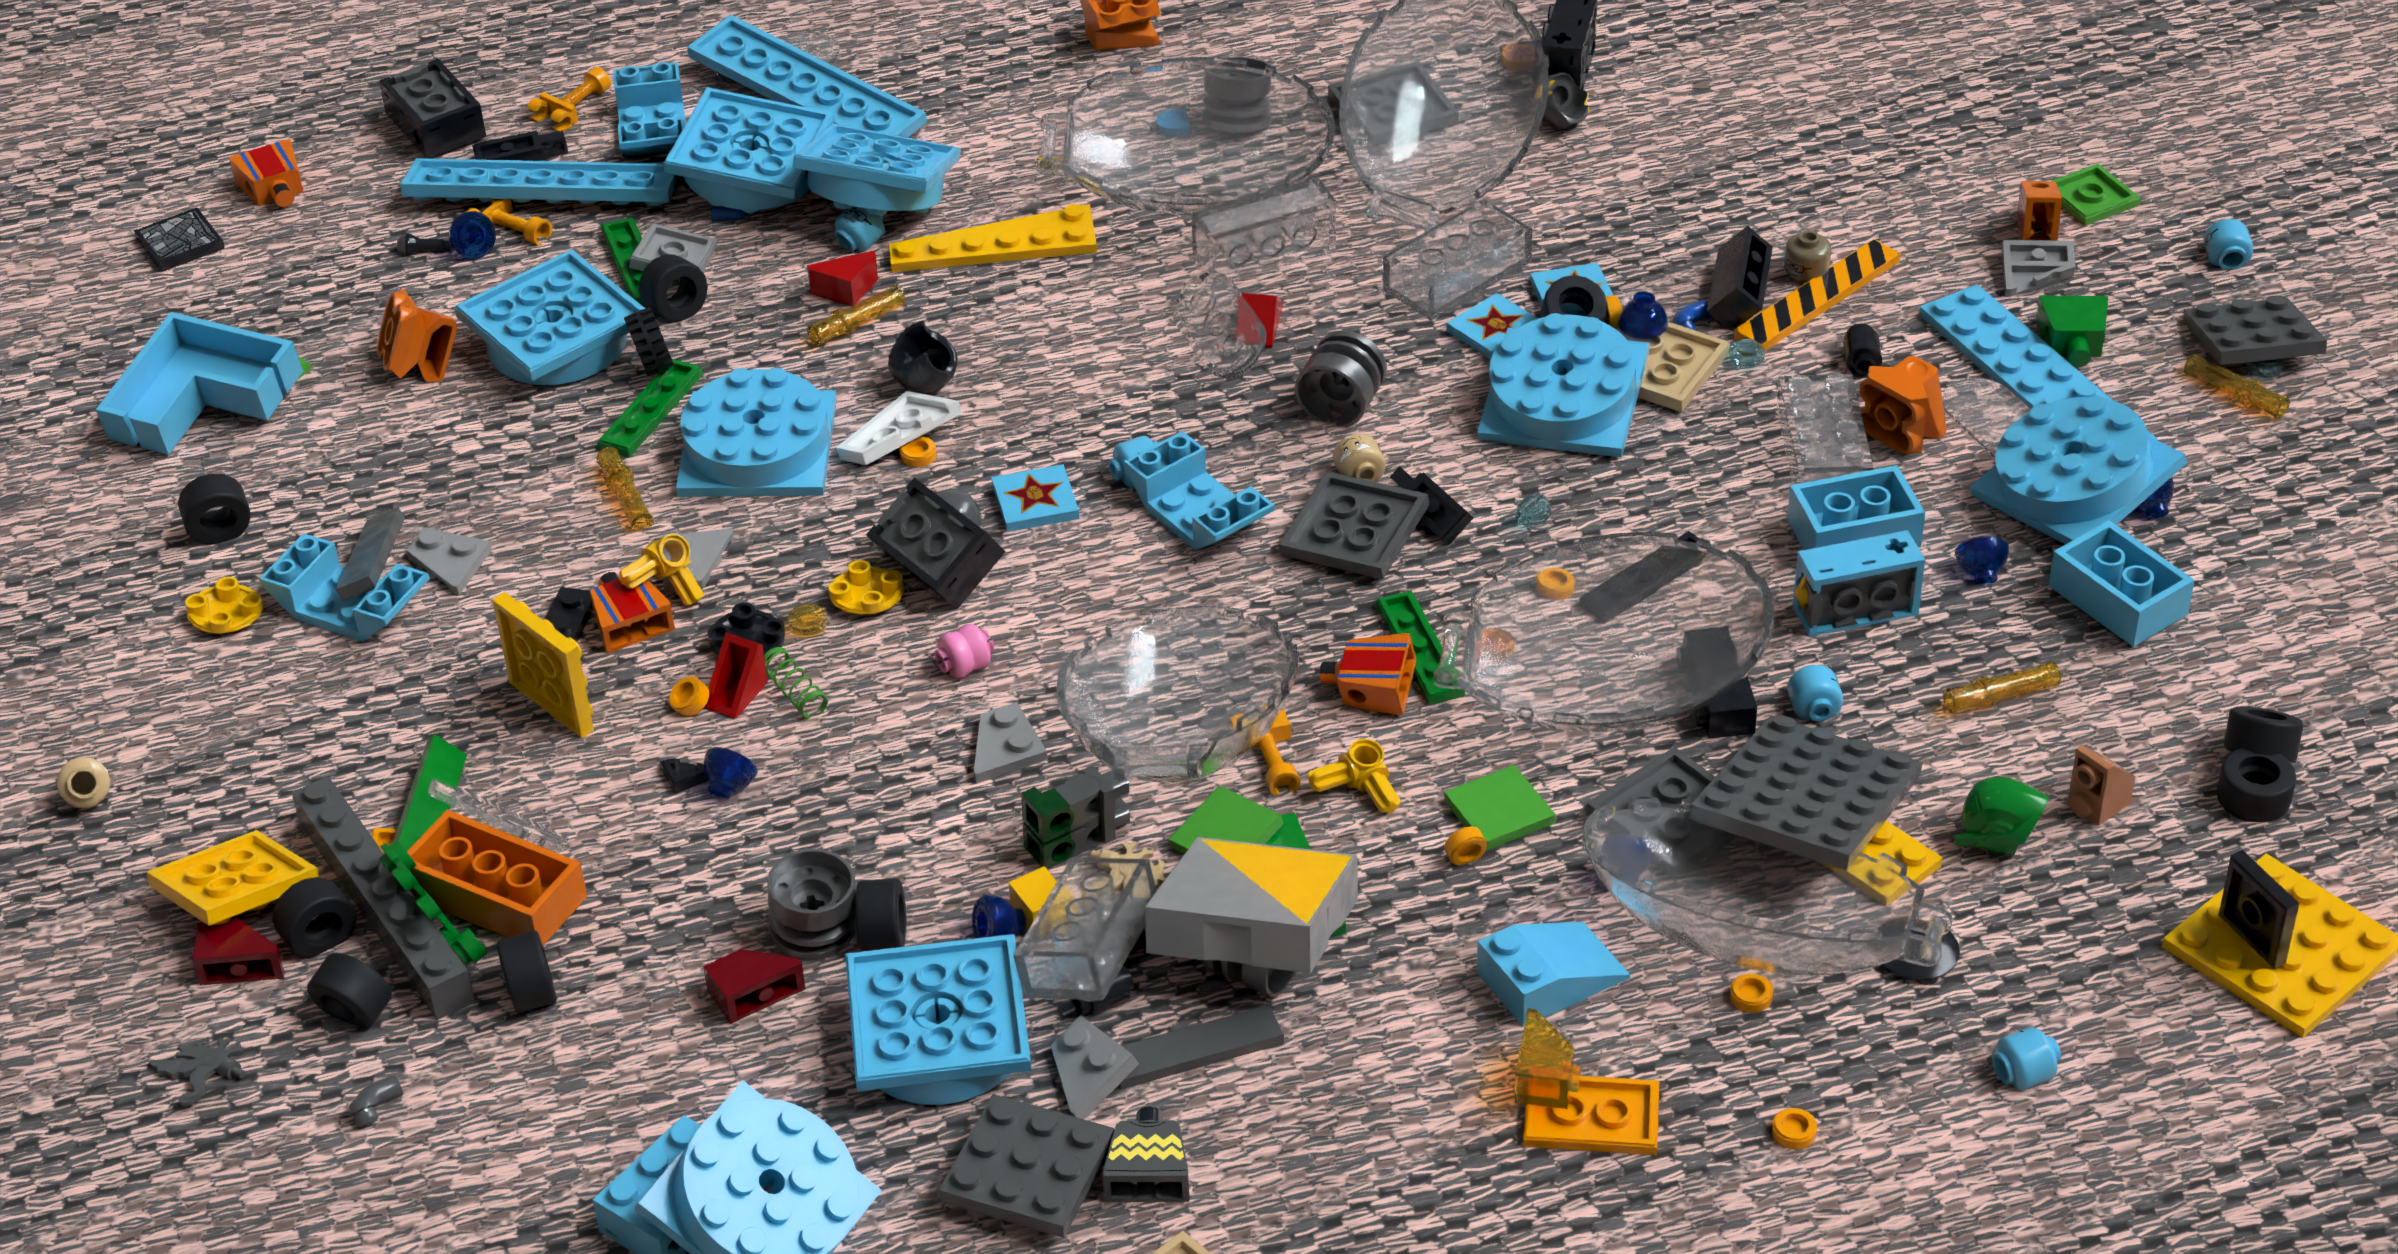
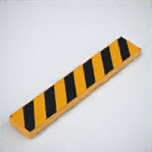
[1734,239,1901,354]

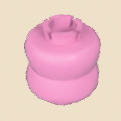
[934,624,994,679]

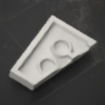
[836,391,962,465]

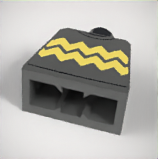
[1103,1106,1190,1202]

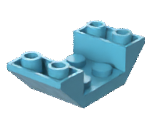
[613,62,686,157]
[1124,431,1275,551]
[259,533,429,642]

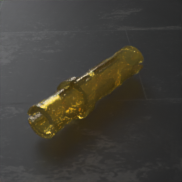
[807,285,906,346]
[2184,353,2290,419]
[596,447,654,532]
[1943,661,2061,713]

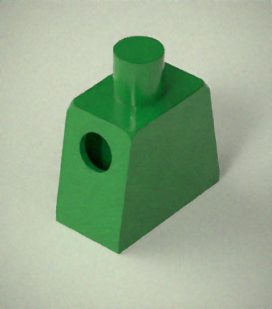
[2036,295,2108,367]

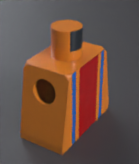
[229,139,303,207]
[2016,181,2062,241]
[590,572,675,654]
[1320,633,1417,715]

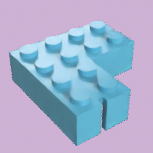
[96,312,303,455]

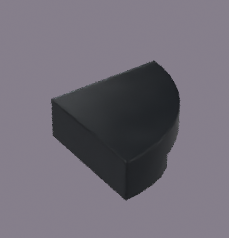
[660,758,712,793]

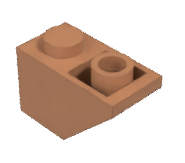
[2067,745,2136,826]

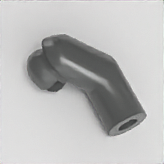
[349,1075,403,1128]

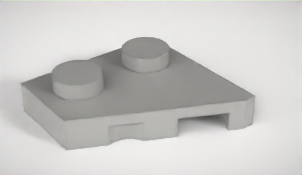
[2001,240,2076,297]
[406,527,492,595]
[660,528,734,594]
[973,702,1048,783]
[1051,1015,1139,1119]

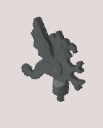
[149,1037,246,1106]

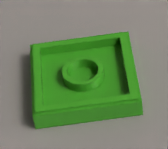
[2052,164,2141,226]
[1444,765,1556,851]
[1168,785,1284,854]

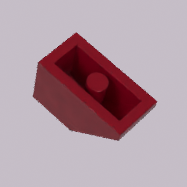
[192,919,285,985]
[703,949,806,1024]

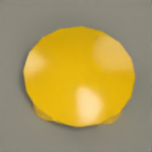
[828,560,904,615]
[185,577,263,634]

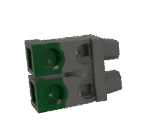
[1021,765,1130,869]

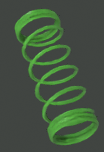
[764,647,828,719]

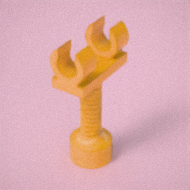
[526,66,611,132]
[461,198,552,245]
[1230,708,1300,796]

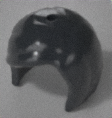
[888,320,958,394]

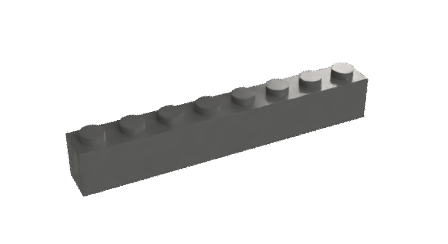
[291,776,475,1020]

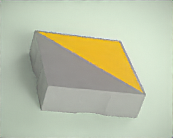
[1145,837,1358,973]

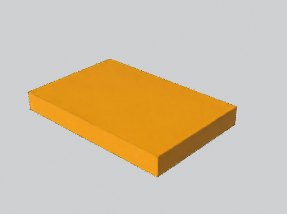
[1523,1072,1659,1155]

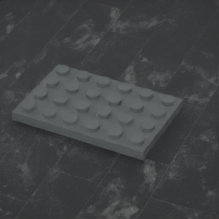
[1688,716,1923,870]

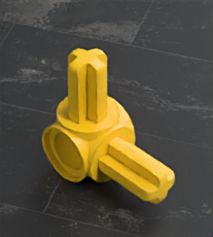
[619,534,704,606]
[1308,739,1401,814]

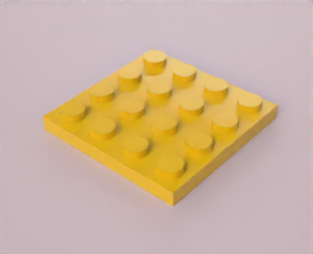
[2162,853,2398,1038]

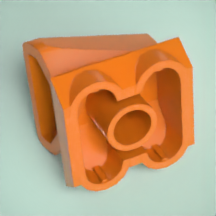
[1080,0,1161,50]
[377,288,457,383]
[1856,356,1947,455]

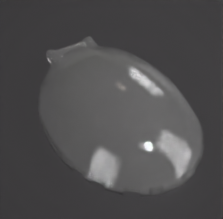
[1339,0,1550,236]
[1036,57,1335,215]
[1433,532,1775,732]
[1056,606,1299,784]
[1582,798,1952,976]

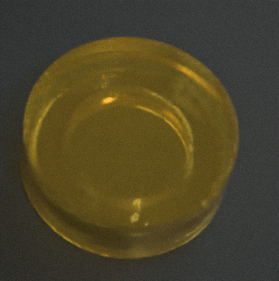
[788,604,827,638]

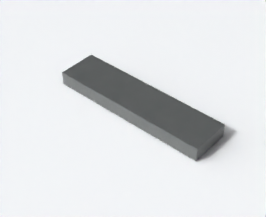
[336,507,405,600]
[1119,1005,1284,1089]

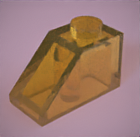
[1515,1009,1581,1109]

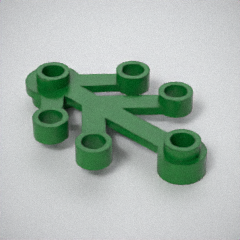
[379,840,488,966]

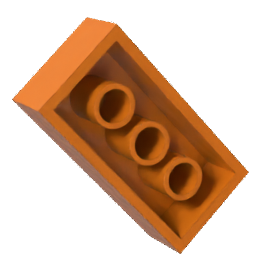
[407,809,587,946]

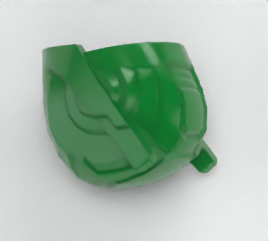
[1954,776,2049,856]

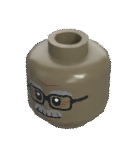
[1784,230,1831,282]

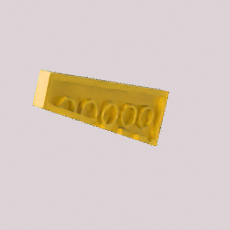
[889,204,1097,272]

